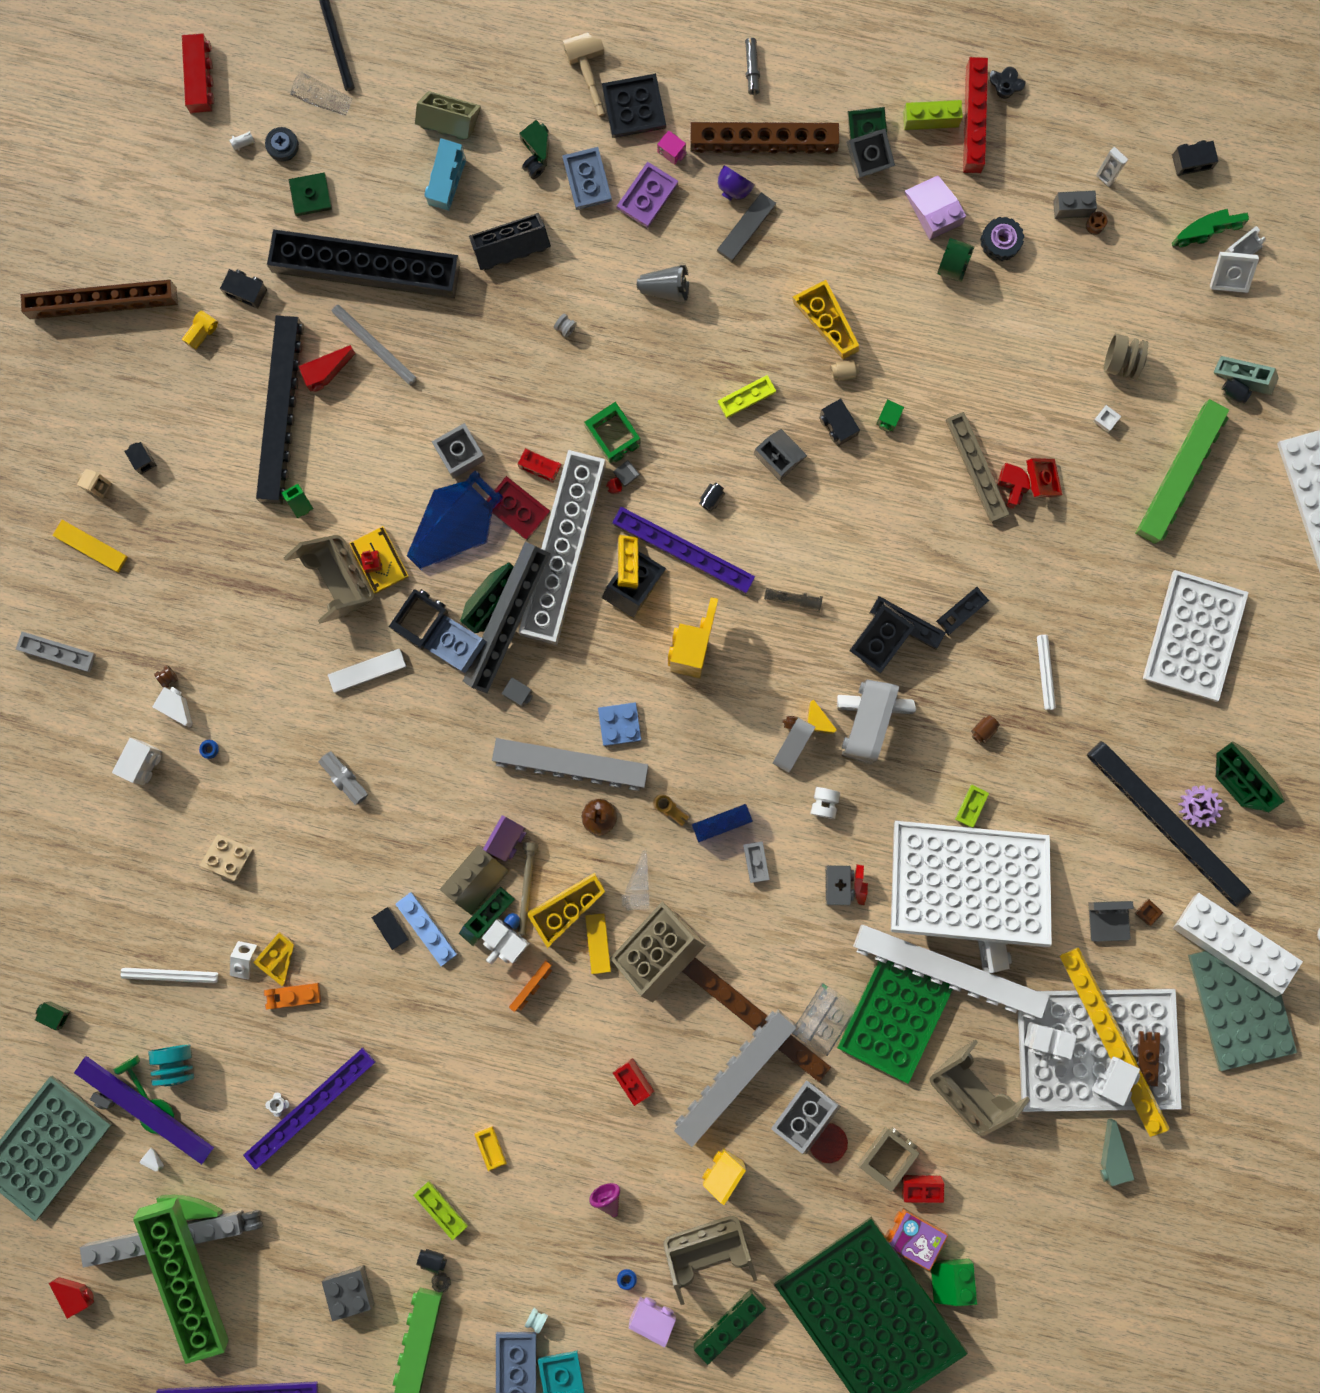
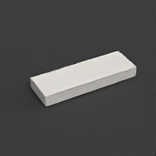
[1096,147,1128,187]

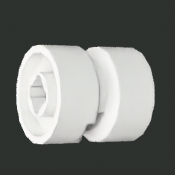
[810,787,840,819]

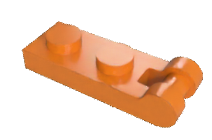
[264,983,321,1010]

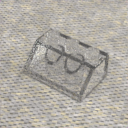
[792,983,857,1056]

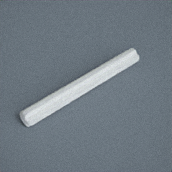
[121,968,218,983]

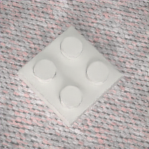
[1210,252,1259,293]

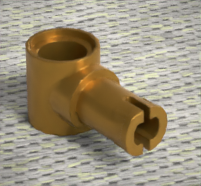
[653,794,689,826]

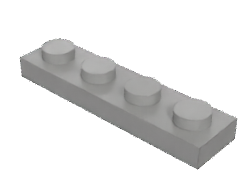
[16,632,96,672]

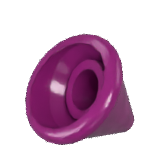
[589,1183,621,1217]

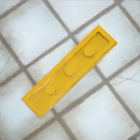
[52,520,128,573]

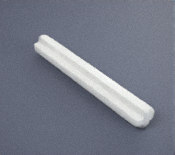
[1037,635,1056,710]

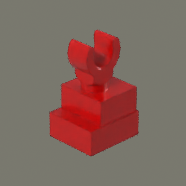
[361,550,383,574]

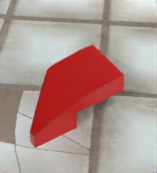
[854,864,868,905]

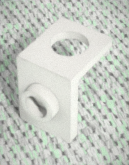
[230,941,257,979]

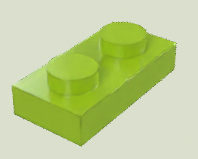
[954,785,989,828]

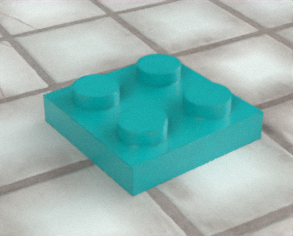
[538,1350,585,1393]

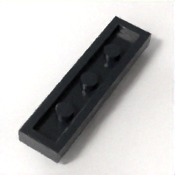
[869,596,946,650]

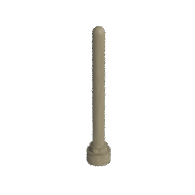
[518,842,539,936]

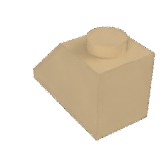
[77,469,112,499]

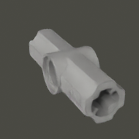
[318,751,368,805]

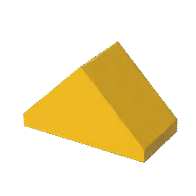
[807,699,837,734]

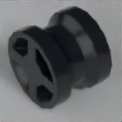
[522,155,545,180]

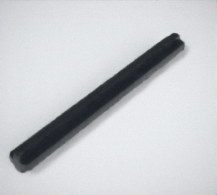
[319,0,355,91]

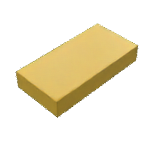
[474,1126,507,1171]

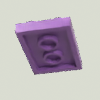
[617,161,678,228]

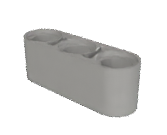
[772,717,815,773]

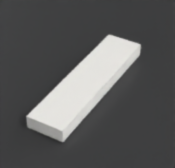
[328,649,407,693]

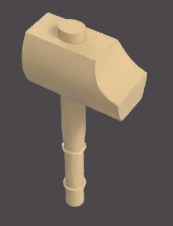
[563,33,605,117]

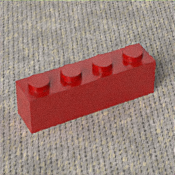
[182,33,214,113]

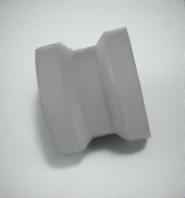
[554,314,577,338]

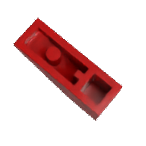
[298,345,355,392]

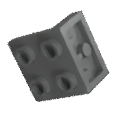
[1088,901,1134,942]

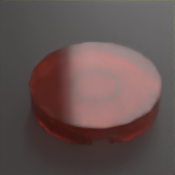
[810,1123,848,1163]

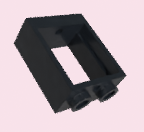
[388,589,448,650]

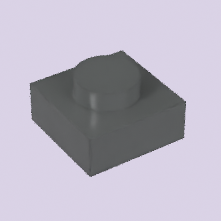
[90,1091,115,1110]

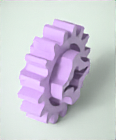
[1178,785,1223,828]

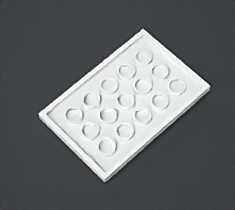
[1142,570,1249,702]

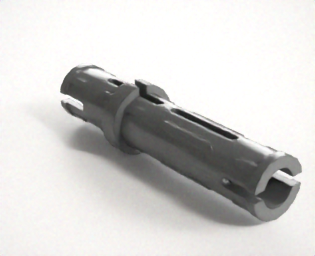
[745,38,760,95]

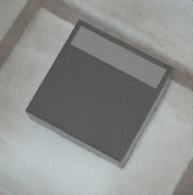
[613,460,640,487]

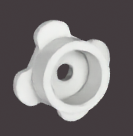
[265,1093,289,1117]

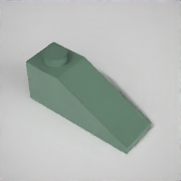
[1214,356,1279,395]
[1100,1119,1135,1186]

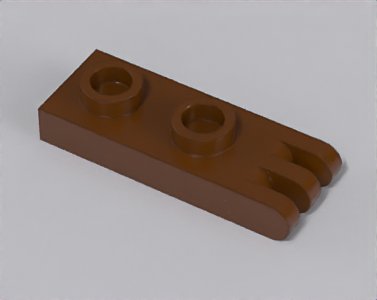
[1137,1031,1160,1087]

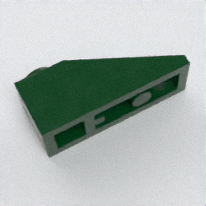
[459,886,515,946]

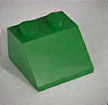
[931,1258,977,1306]

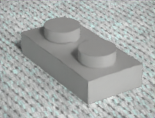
[743,841,770,883]

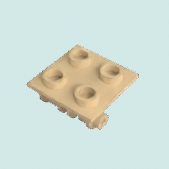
[199,834,253,881]

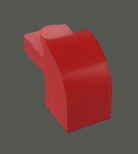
[997,463,1030,509]

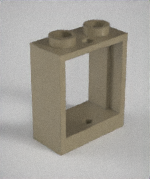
[857,1126,920,1192]

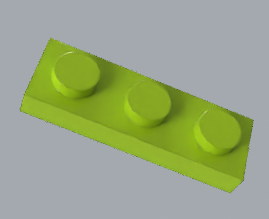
[413,1181,468,1241]

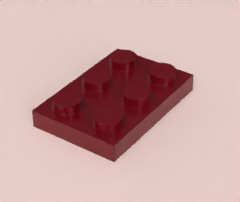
[482,476,551,541]

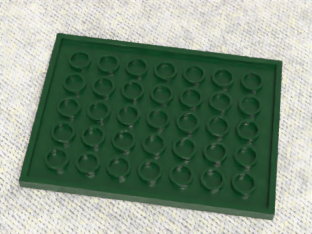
[774,1216,968,1393]

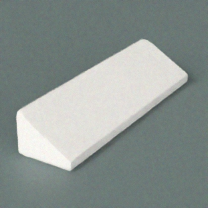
[837,695,916,714]

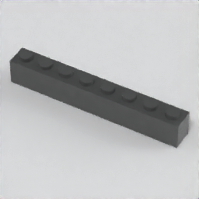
[463,541,551,694]

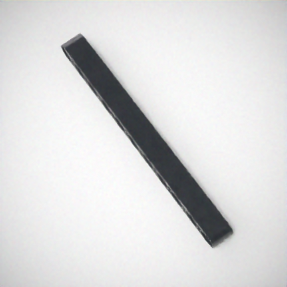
[1087,741,1252,907]

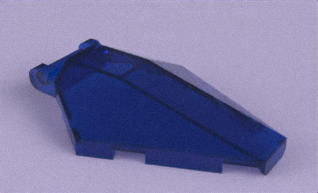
[407,470,503,570]

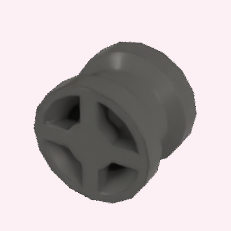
[241,1210,264,1231]

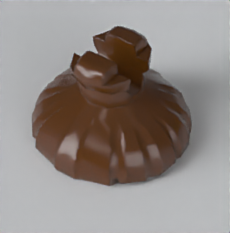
[581,799,617,835]

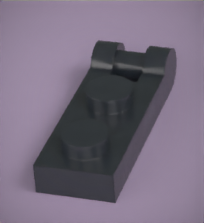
[936,587,990,636]

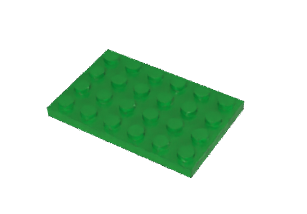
[837,960,953,1084]

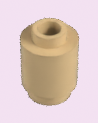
[831,360,859,381]

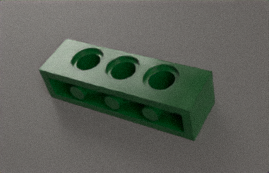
[694,1288,766,1365]

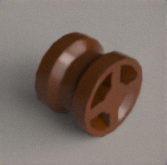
[1086,211,1108,235]
[154,665,178,688]

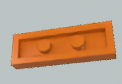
[509,960,553,1012]

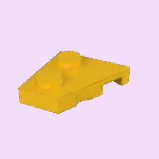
[253,932,294,986]

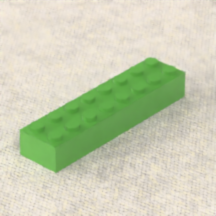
[133,1197,229,1364]

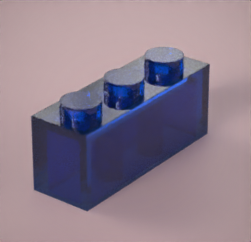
[691,804,753,843]

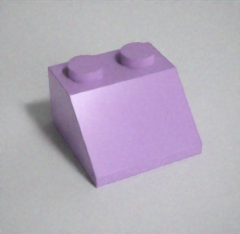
[629,1297,676,1348]

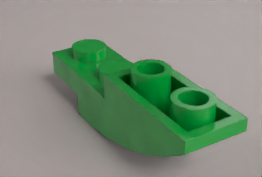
[1172,209,1249,247]

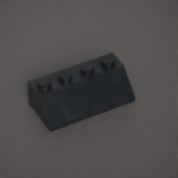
[469,213,551,270]

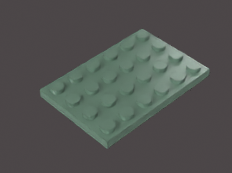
[1188,951,1297,1071]
[0,1076,113,1221]

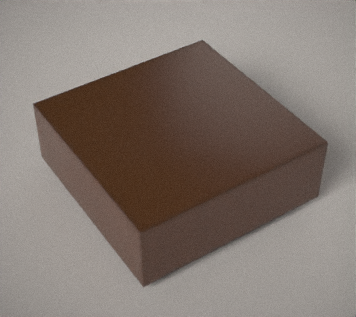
[1135,899,1164,927]

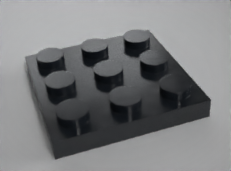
[602,73,666,138]

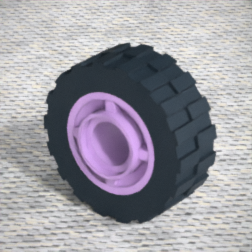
[980,217,1024,261]

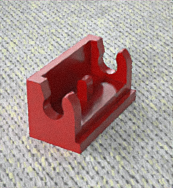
[517,448,562,483]
[613,1058,654,1106]
[902,1175,944,1203]

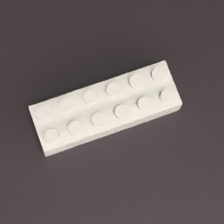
[1173,893,1303,997]

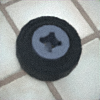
[265,127,299,161]

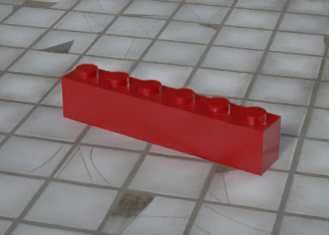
[963,57,988,174]

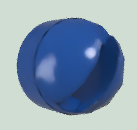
[503,913,520,930]

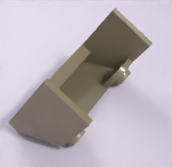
[284,535,374,624]
[930,1039,1030,1136]
[663,1216,757,1305]

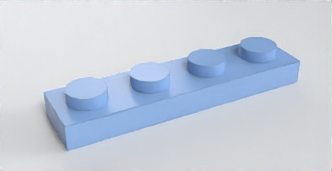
[395,892,457,966]

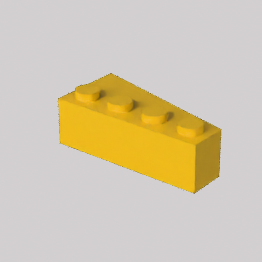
[792,280,860,360]
[528,873,605,948]

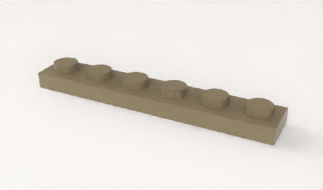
[946,412,1009,523]

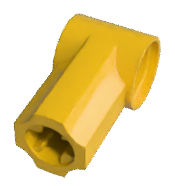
[181,310,218,350]

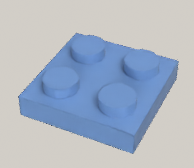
[598,702,641,746]

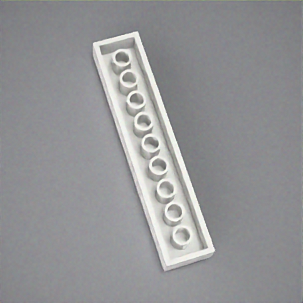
[519,450,606,645]

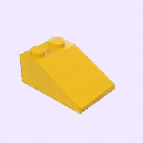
[702,1148,746,1205]

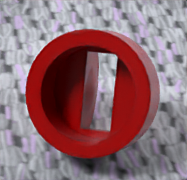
[606,478,622,494]

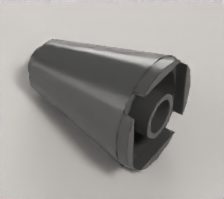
[636,265,689,303]

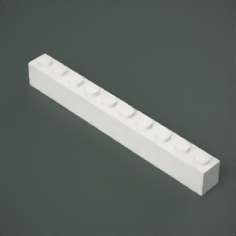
[853,925,1049,1020]

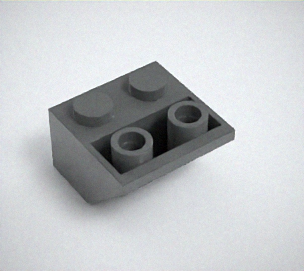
[754,429,807,481]

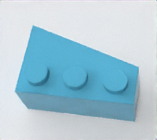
[424,138,466,211]

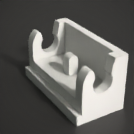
[1225,226,1266,255]

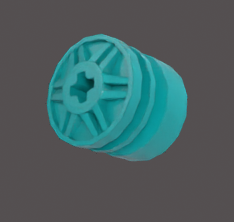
[148,1044,195,1087]

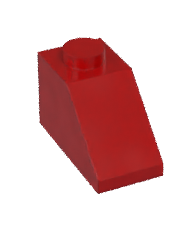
[49,1277,94,1319]

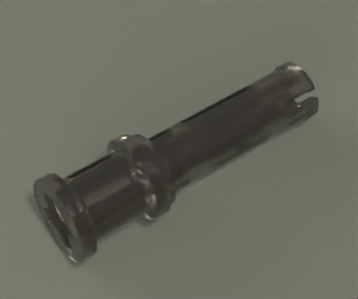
[764,587,823,613]

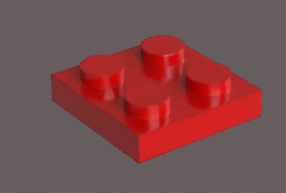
[1026,458,1063,497]

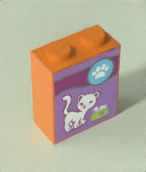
[885,1208,948,1271]

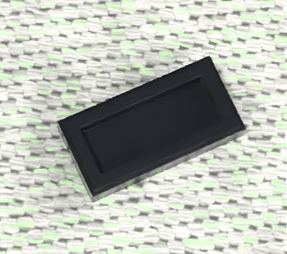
[371,907,409,950]

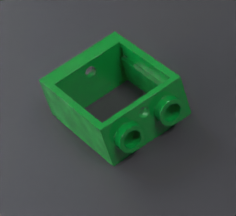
[584,401,641,463]

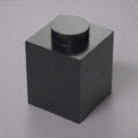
[124,442,157,475]

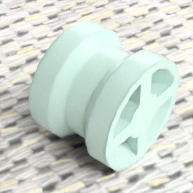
[525,1308,548,1334]

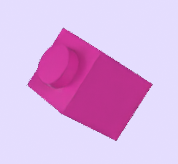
[657,130,687,165]

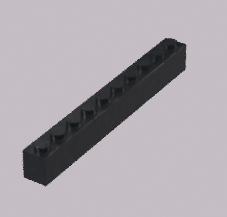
[256,315,304,505]

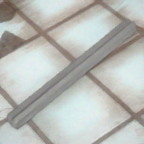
[332,305,417,385]

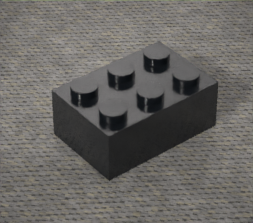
[849,602,915,673]

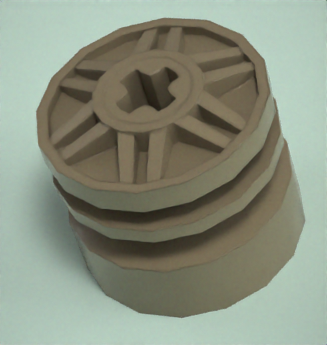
[1104,333,1148,380]

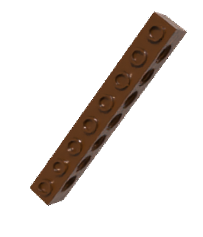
[690,122,839,154]
[20,279,178,319]

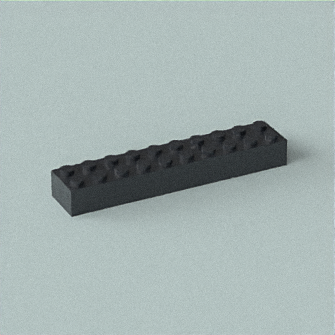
[267,229,461,299]

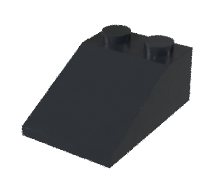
[602,551,666,618]

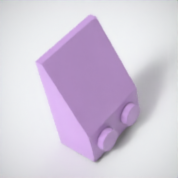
[905,176,966,240]

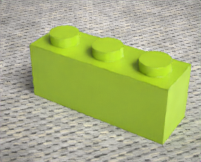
[903,100,963,130]

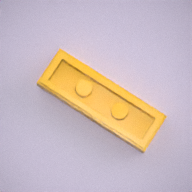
[618,535,638,588]
[585,913,611,974]

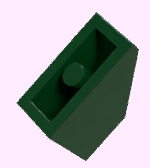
[519,120,549,167]

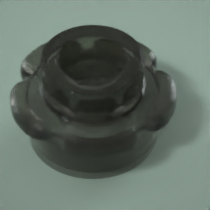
[431,1272,451,1293]

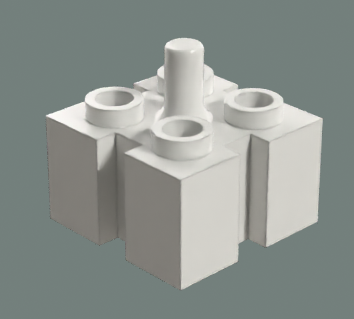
[482,919,530,965]
[1024,1022,1077,1068]

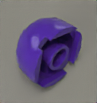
[717,165,755,201]

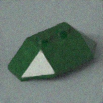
[460,562,514,634]
[1215,741,1285,813]

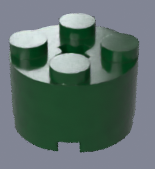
[937,238,974,282]

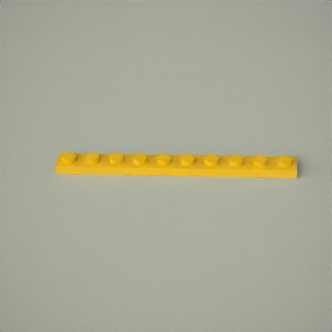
[1059,947,1169,1137]

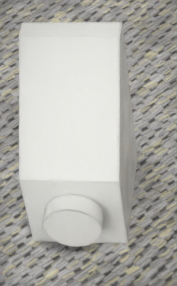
[153,687,192,728]

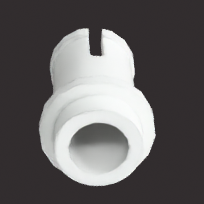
[229,131,255,151]

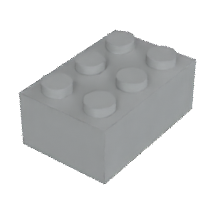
[771,1080,841,1155]

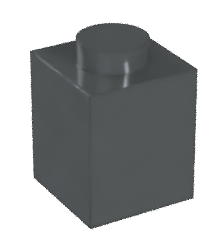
[502,678,533,707]

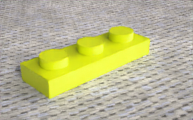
[717,375,776,419]

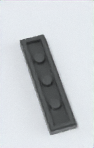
[717,192,776,262]

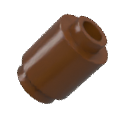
[971,715,1000,744]

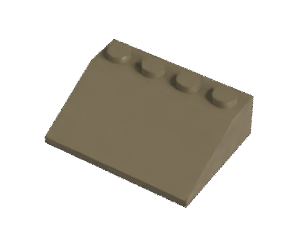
[610,902,706,1003]

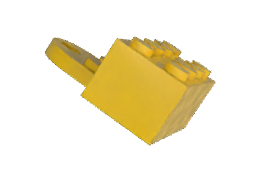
[668,597,718,678]

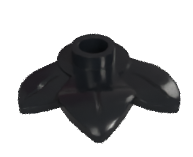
[990,67,1026,99]

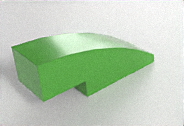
[156,1194,222,1220]

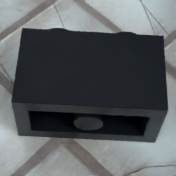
[1172,140,1219,176]
[220,269,267,309]
[819,398,860,446]

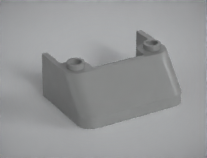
[841,679,899,764]

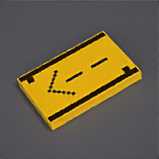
[349,526,409,594]

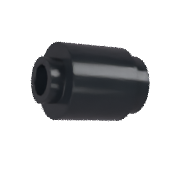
[1221,378,1252,405]
[699,482,725,512]
[416,1249,447,1274]

